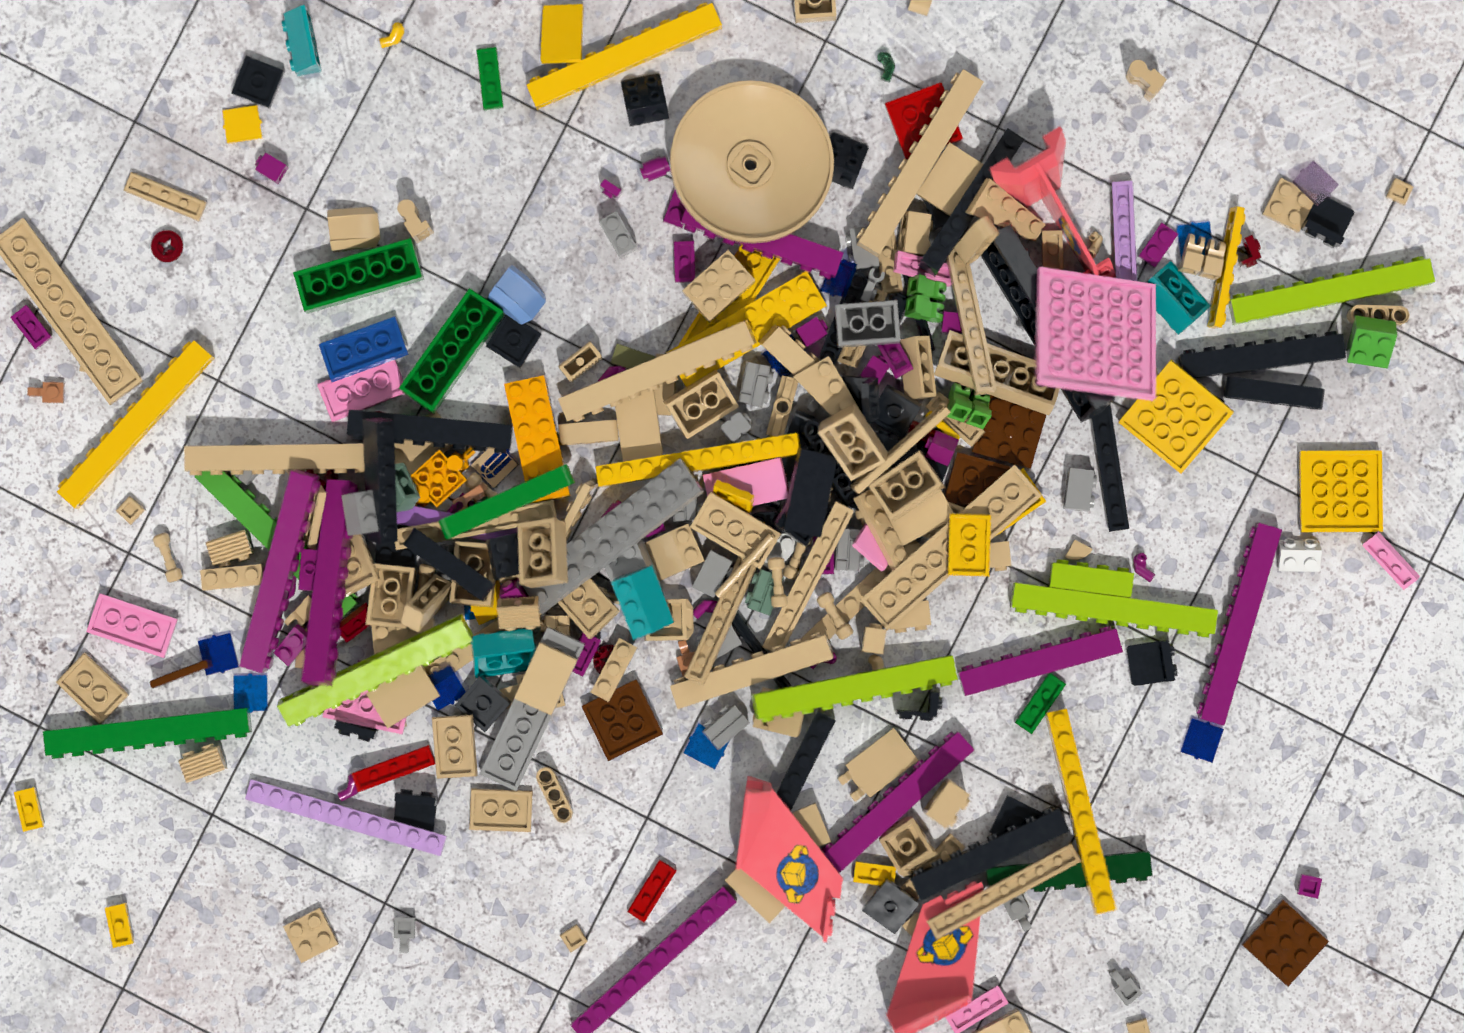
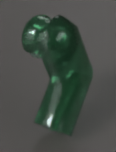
[877,52,896,82]

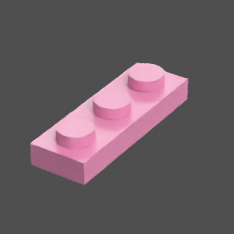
[893,251,952,287]
[1362,531,1420,590]
[945,985,1008,1033]

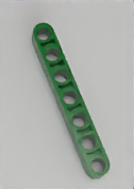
[438,464,575,540]

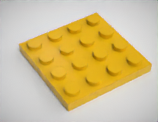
[1118,360,1234,474]
[1299,450,1383,533]

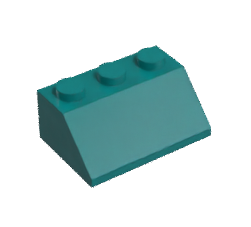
[281,5,322,76]
[1146,261,1211,335]
[611,565,674,640]
[471,628,535,678]

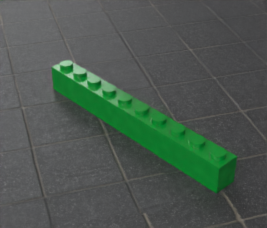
[43,708,252,759]

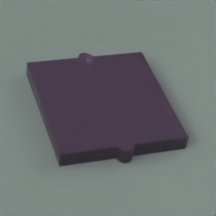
[1292,160,1339,206]

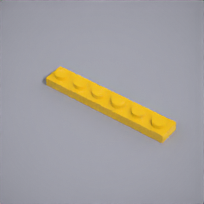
[1207,206,1246,329]

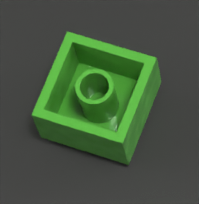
[1346,315,1398,369]

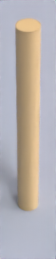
[715,533,775,599]

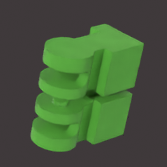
[904,274,947,323]
[947,383,992,429]

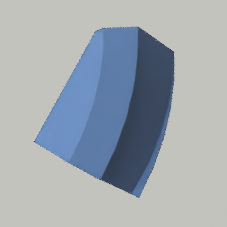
[487,265,546,324]

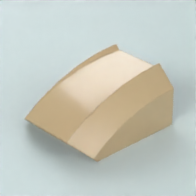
[327,207,380,252]
[644,599,694,641]
[879,816,938,877]

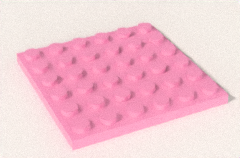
[1036,267,1156,401]

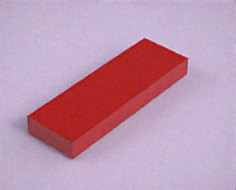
[627,859,677,923]

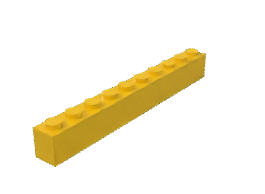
[526,2,722,110]
[57,340,215,509]
[595,433,801,487]
[1045,708,1117,916]

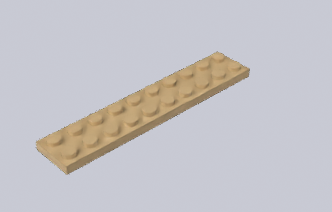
[0,218,143,405]
[860,465,1042,631]

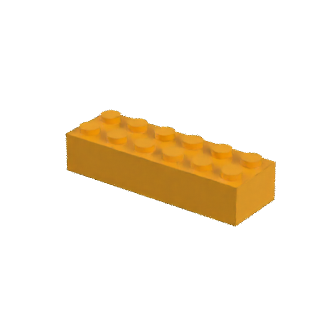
[504,375,571,504]

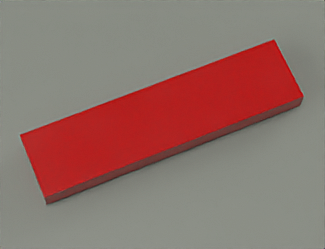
[351,745,435,793]

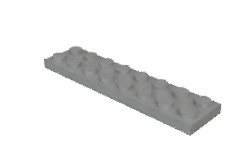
[480,627,585,791]

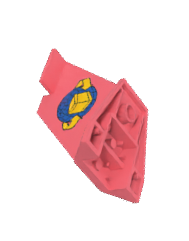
[989,126,1116,278]
[736,776,843,942]
[886,881,984,1033]

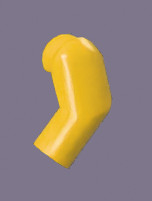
[379,22,405,48]

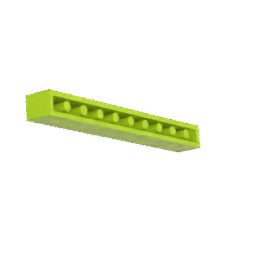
[1228,256,1435,325]
[1010,583,1218,638]
[277,614,473,727]
[751,655,958,722]

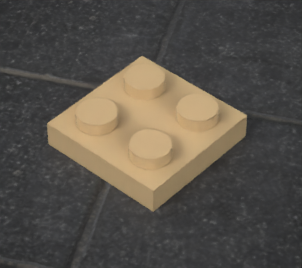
[1262,178,1317,233]
[283,907,339,963]

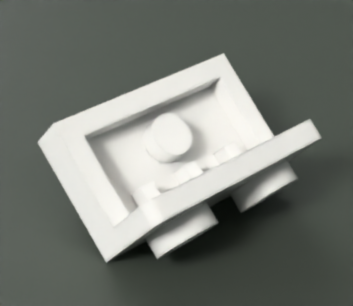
[1278,538,1322,572]

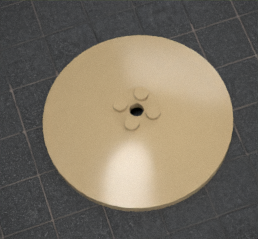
[670,80,834,243]

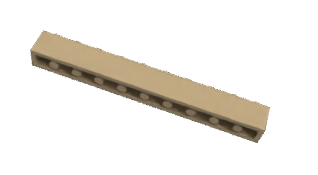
[856,69,984,257]
[558,320,756,423]
[184,444,364,475]

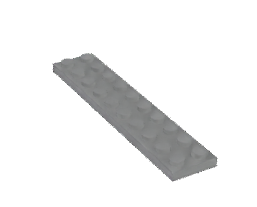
[522,459,704,614]

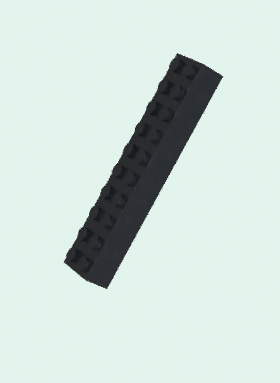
[981,225,1115,423]

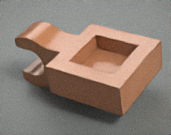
[27,382,65,403]
[453,482,488,511]
[676,640,695,677]

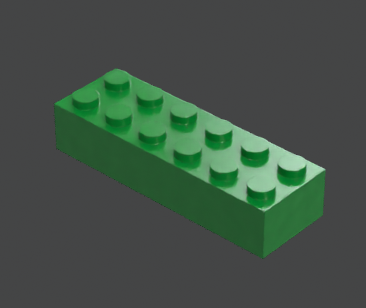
[293,238,424,314]
[399,288,504,414]

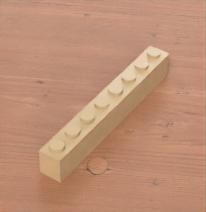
[670,632,834,709]

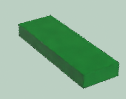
[476,47,504,110]
[1014,673,1066,734]

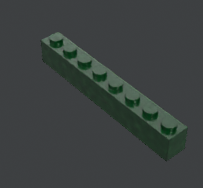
[985,850,1153,894]

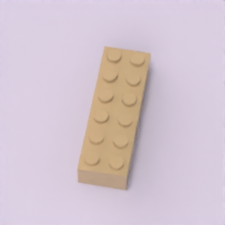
[934,330,1060,415]

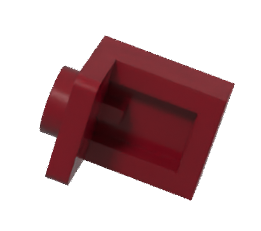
[1239,235,1261,268]

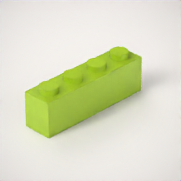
[1048,559,1134,598]

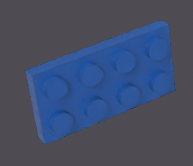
[319,316,409,382]

